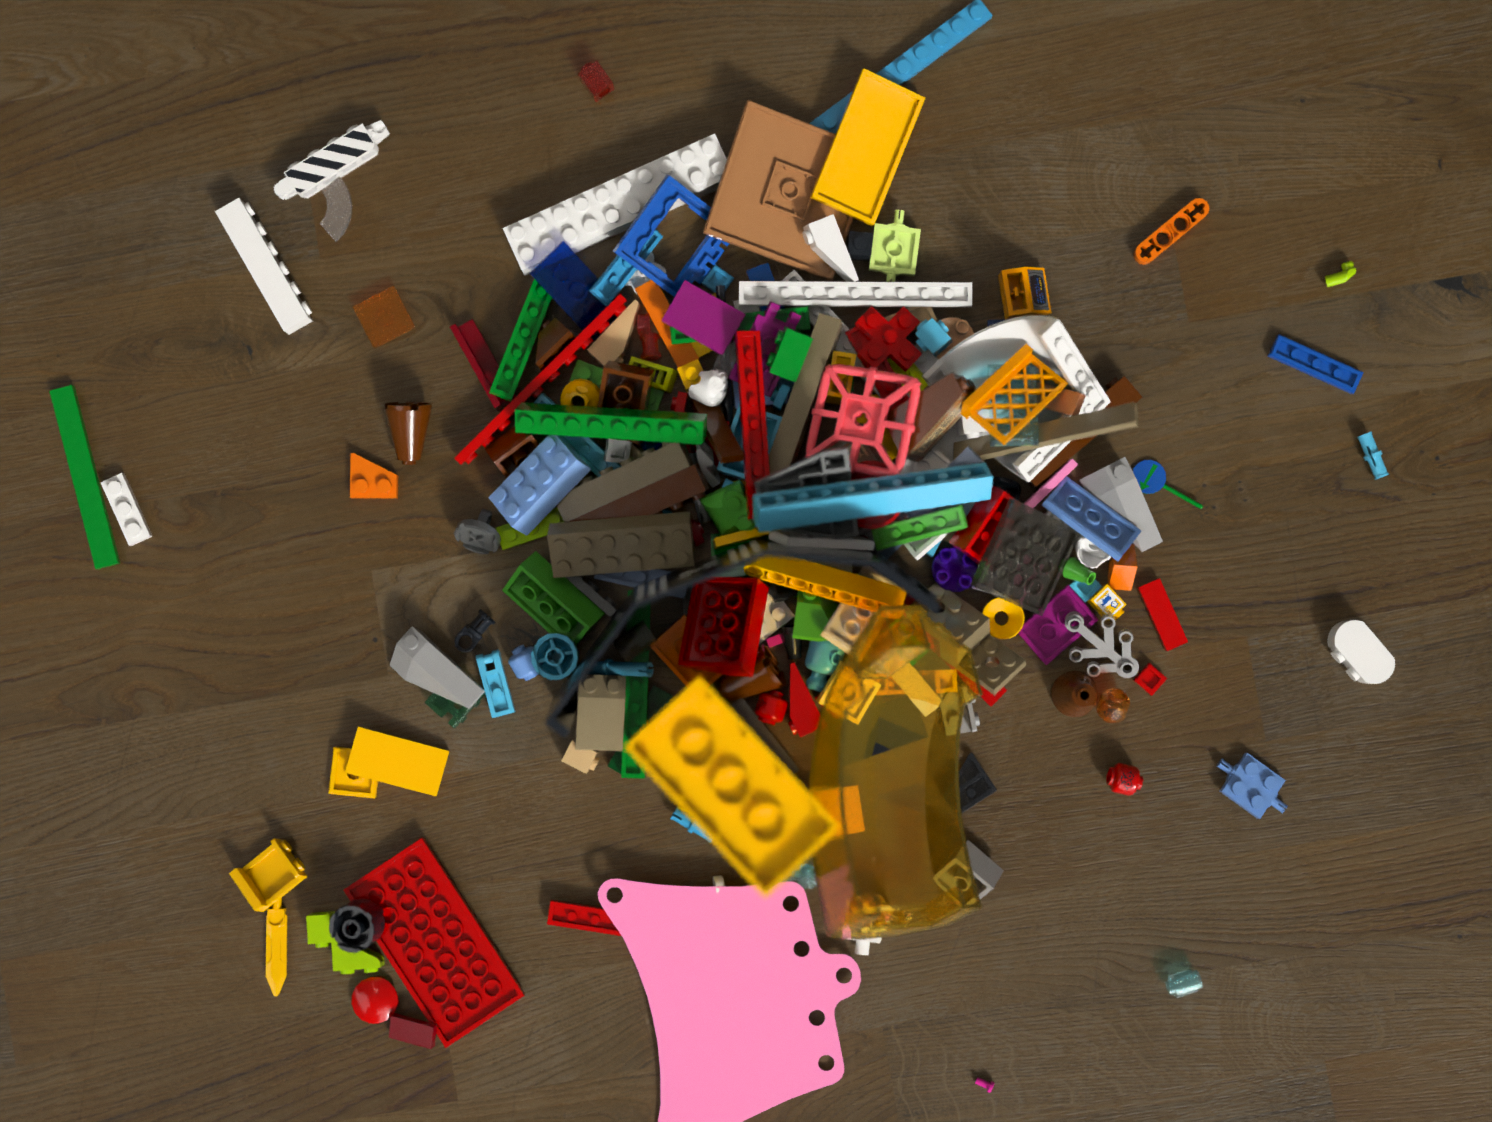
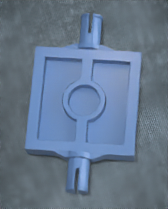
[1217,753,1288,819]

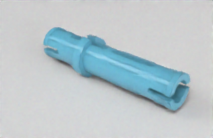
[587,659,654,677]

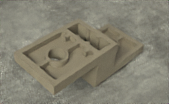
[905,582,1026,695]

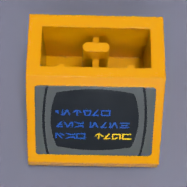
[998,267,1051,319]

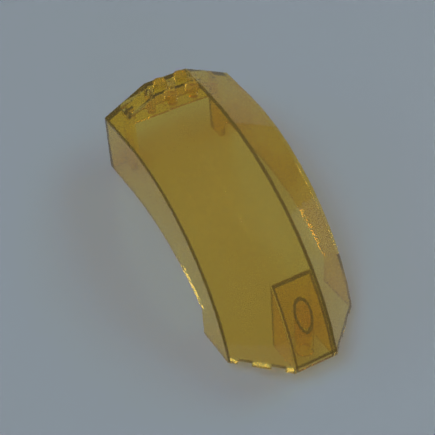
[809,605,983,940]

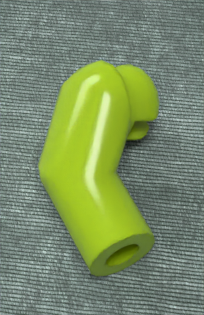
[1325,261,1356,287]

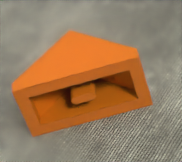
[1108,544,1138,591]

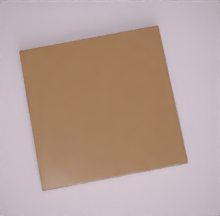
[702,100,853,281]

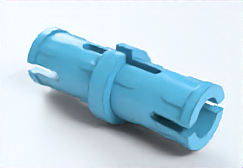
[1357,431,1389,480]

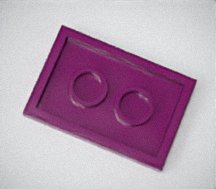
[662,280,746,356]
[1018,585,1099,665]

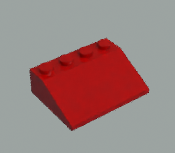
[677,577,769,677]

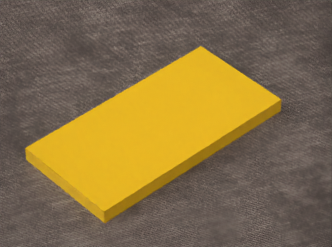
[810,69,925,226]

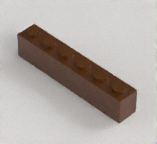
[1026,376,1142,489]
[569,464,710,522]

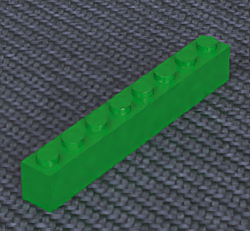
[515,402,707,444]

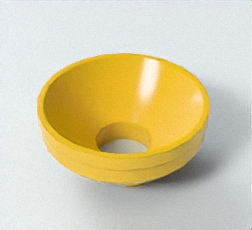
[560,379,600,407]
[982,597,1025,639]

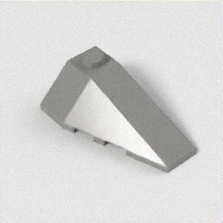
[1079,457,1163,552]
[390,626,485,709]

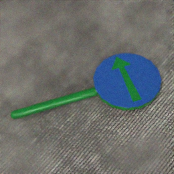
[1132,460,1203,509]

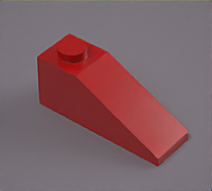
[788,662,826,738]

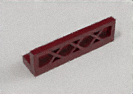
[450,319,516,411]

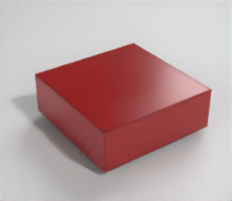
[1133,663,1167,696]

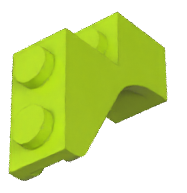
[306,911,385,974]

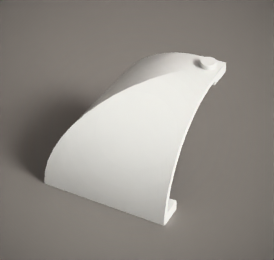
[922,315,1111,483]

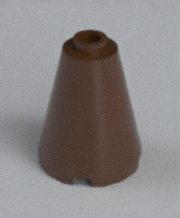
[385,401,432,465]
[719,644,786,701]
[1051,671,1098,717]

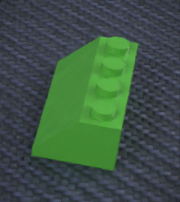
[502,551,605,646]

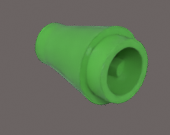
[1060,557,1096,585]

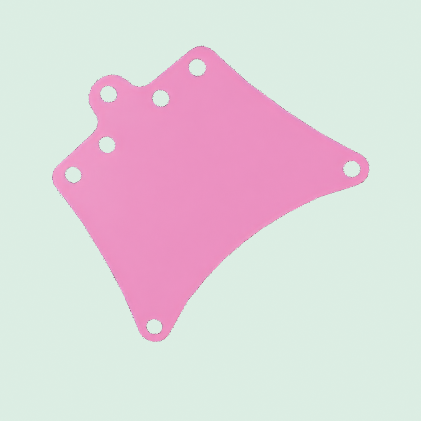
[598,879,861,1122]

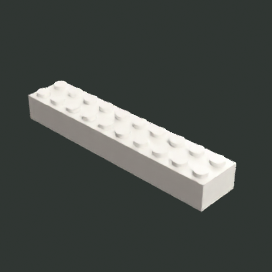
[503,133,727,276]

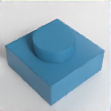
[770,384,791,411]

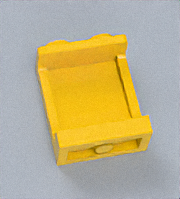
[229,838,308,912]

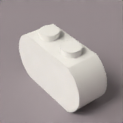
[1328,620,1395,684]

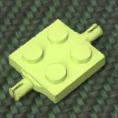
[869,210,921,282]

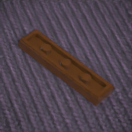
[690,398,744,464]

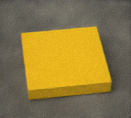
[328,747,378,798]

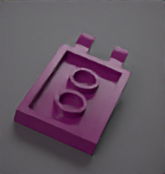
[728,301,801,398]

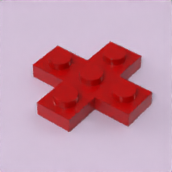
[854,306,922,372]

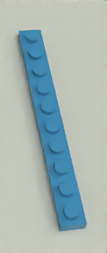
[809,0,993,134]

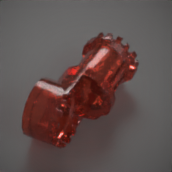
[637,314,662,360]

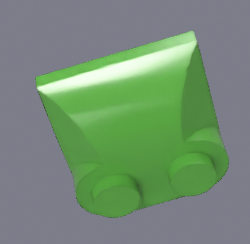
[699,479,756,536]

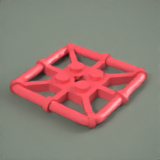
[805,364,921,477]

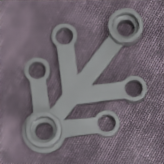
[1065,611,1139,678]

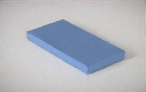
[1042,476,1141,561]

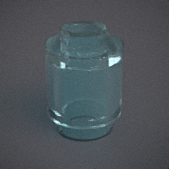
[1165,969,1203,999]

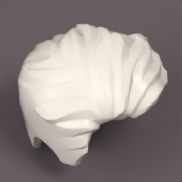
[688,369,728,407]
[1075,533,1111,569]

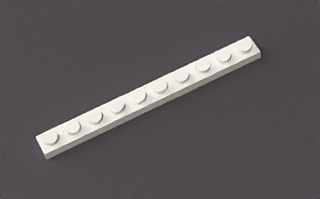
[739,281,972,307]

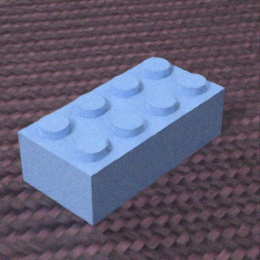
[488,435,591,536]

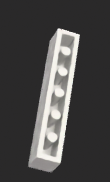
[215,198,313,335]

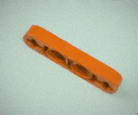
[1133,198,1209,265]

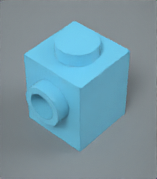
[915,318,953,357]

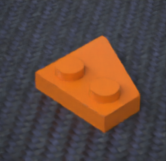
[350,453,398,499]

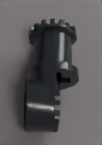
[454,609,496,653]

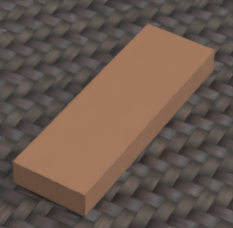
[1028,381,1086,416]

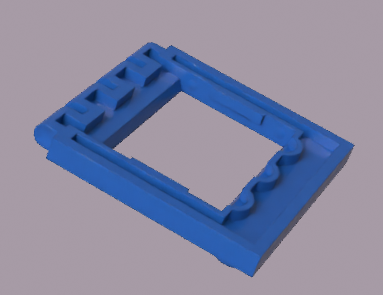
[613,174,730,297]

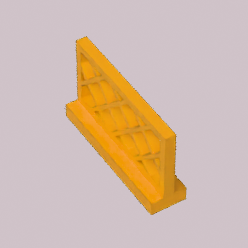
[960,344,1068,445]

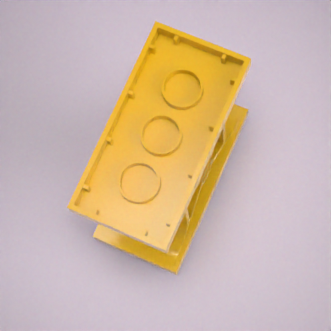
[625,677,840,898]

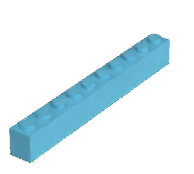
[753,462,993,532]

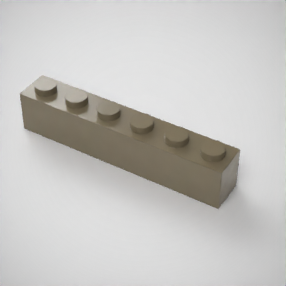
[557,442,694,522]

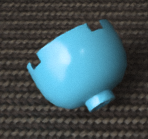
[531,633,579,680]

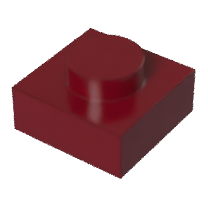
[691,519,705,546]

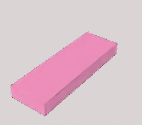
[1020,459,1078,515]

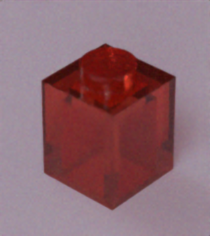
[578,61,615,102]

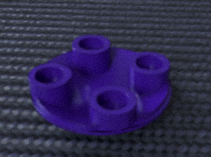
[932,547,977,592]

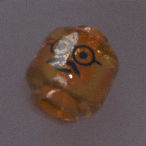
[1096,688,1130,723]

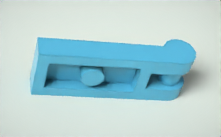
[476,649,516,718]

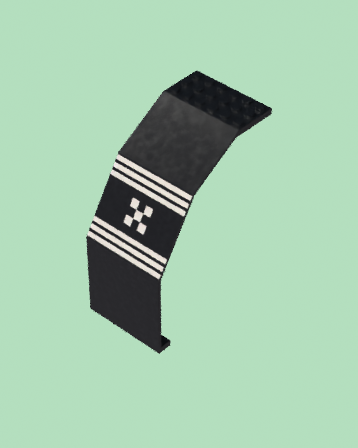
[544,538,941,738]

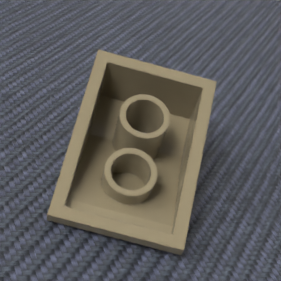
[575,675,626,751]

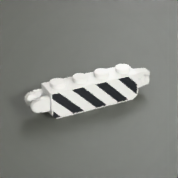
[274,120,390,200]

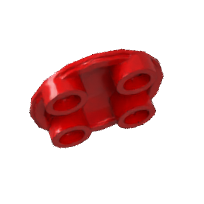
[352,976,399,1024]

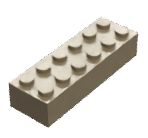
[547,512,695,578]

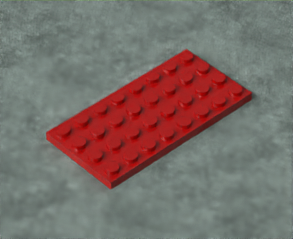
[343,837,525,1048]

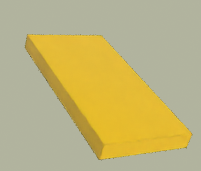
[345,726,449,796]

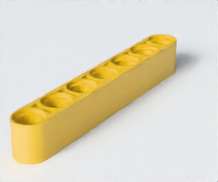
[744,556,906,617]

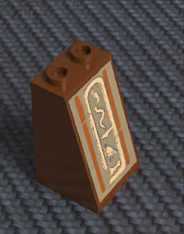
[887,372,977,462]

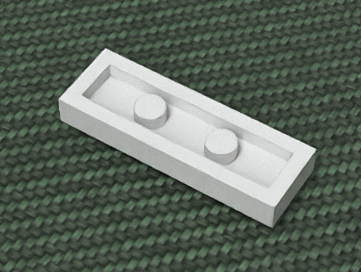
[101,473,153,546]

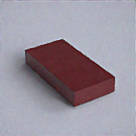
[389,1013,437,1049]

